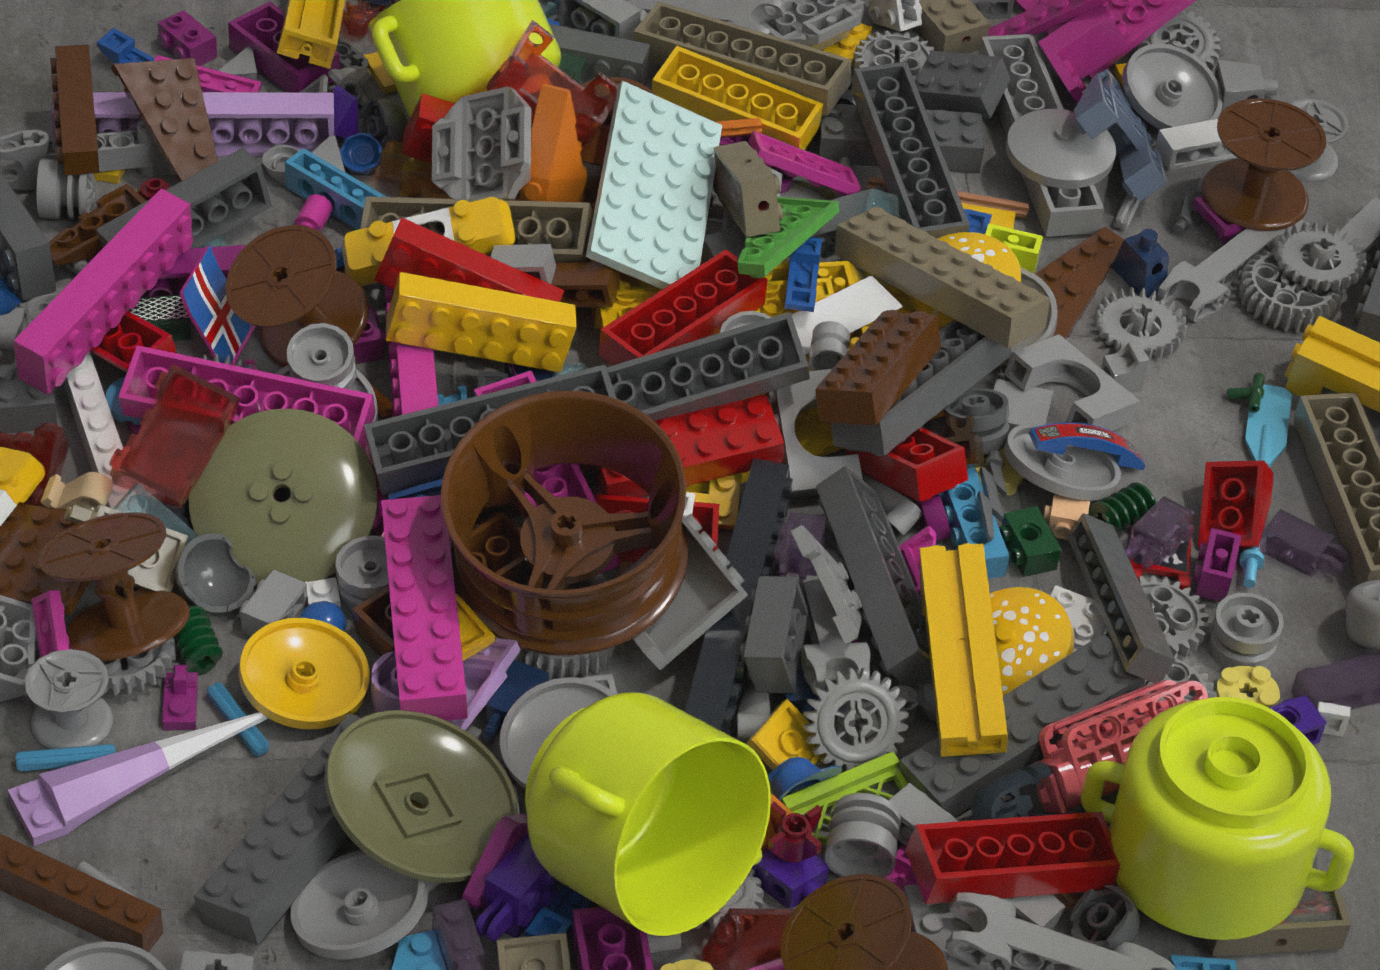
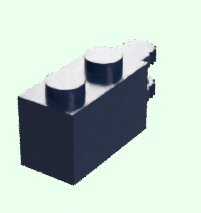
[483,660,549,741]

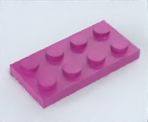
[749,131,861,196]

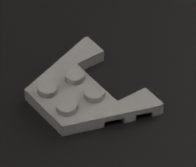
[791,525,862,644]

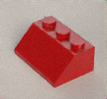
[90,311,177,373]

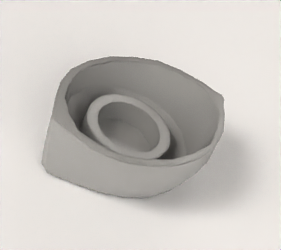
[262,144,299,186]

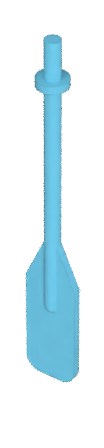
[1239,385,1292,588]

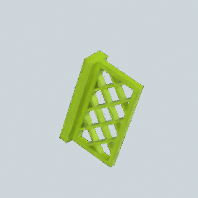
[780,751,908,869]

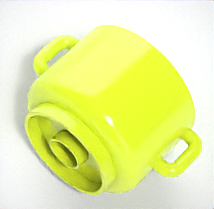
[369,0,561,117]
[525,692,771,936]
[1081,697,1354,940]

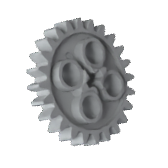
[853,30,934,81]
[1139,576,1209,658]
[101,637,176,695]

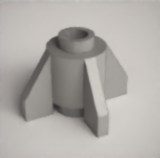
[328,67,371,106]

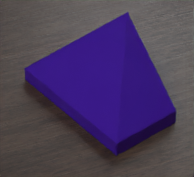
[334,85,358,139]

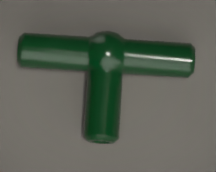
[1227,372,1265,413]

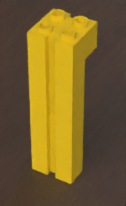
[277,0,345,69]
[1284,316,1380,412]
[919,543,1008,757]

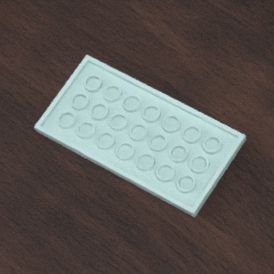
[586,81,722,289]

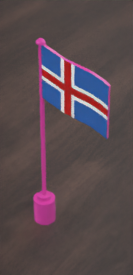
[180,194,333,365]

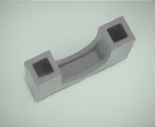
[1004,334,1140,431]
[766,369,863,499]

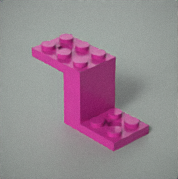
[1038,2,1130,104]

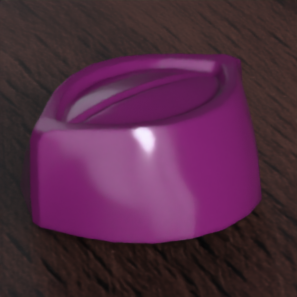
[918,494,951,541]

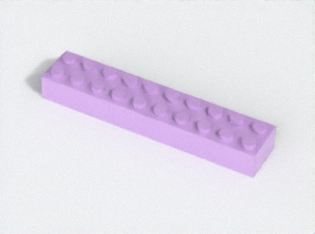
[51,92,334,157]

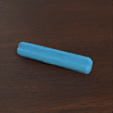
[207,682,269,757]
[16,744,116,771]

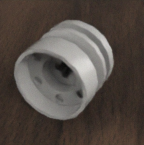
[36,159,96,220]
[825,793,901,878]

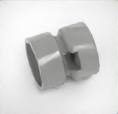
[809,321,850,371]

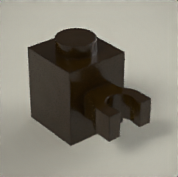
[945,415,985,468]

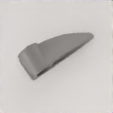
[863,475,923,537]
[737,681,770,743]

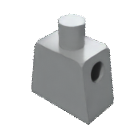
[1214,60,1278,112]

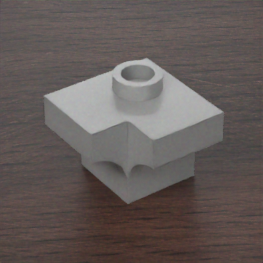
[1101,340,1149,393]

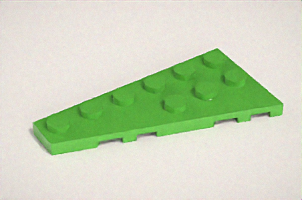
[738,196,839,278]

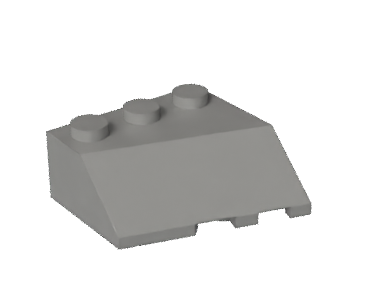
[0,595,36,702]

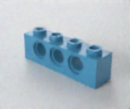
[285,148,386,230]
[939,467,1009,578]

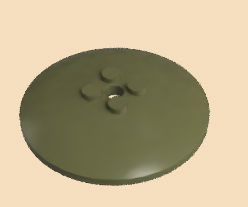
[189,409,378,588]
[325,710,519,883]

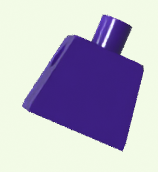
[752,848,829,908]

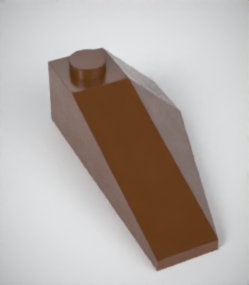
[49,184,146,266]

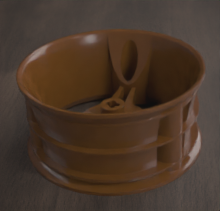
[441,391,689,656]

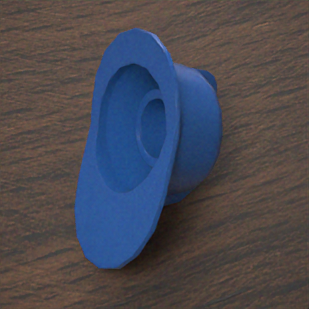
[768,757,842,802]

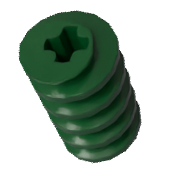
[1089,482,1157,534]
[173,606,223,676]

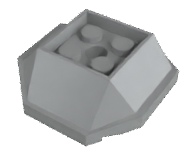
[759,0,864,50]
[432,86,531,201]

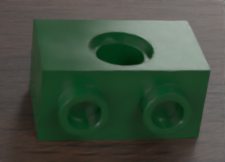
[999,506,1062,577]

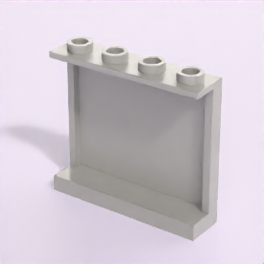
[591,514,748,670]

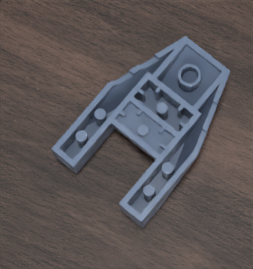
[1074,69,1167,201]

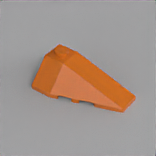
[519,83,587,203]

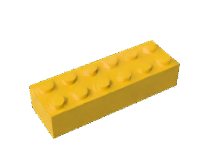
[652,46,823,150]
[386,272,577,373]

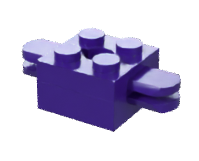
[475,834,559,943]

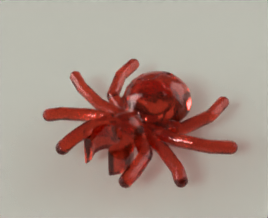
[339,0,385,36]

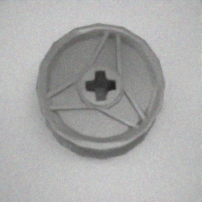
[1288,99,1348,182]
[25,649,113,749]

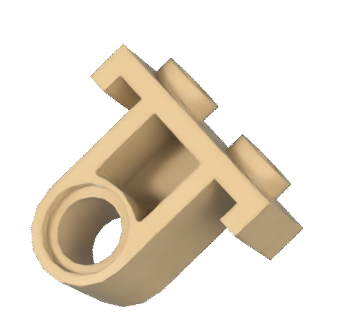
[40,472,113,510]

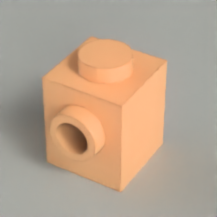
[1043,494,1090,540]

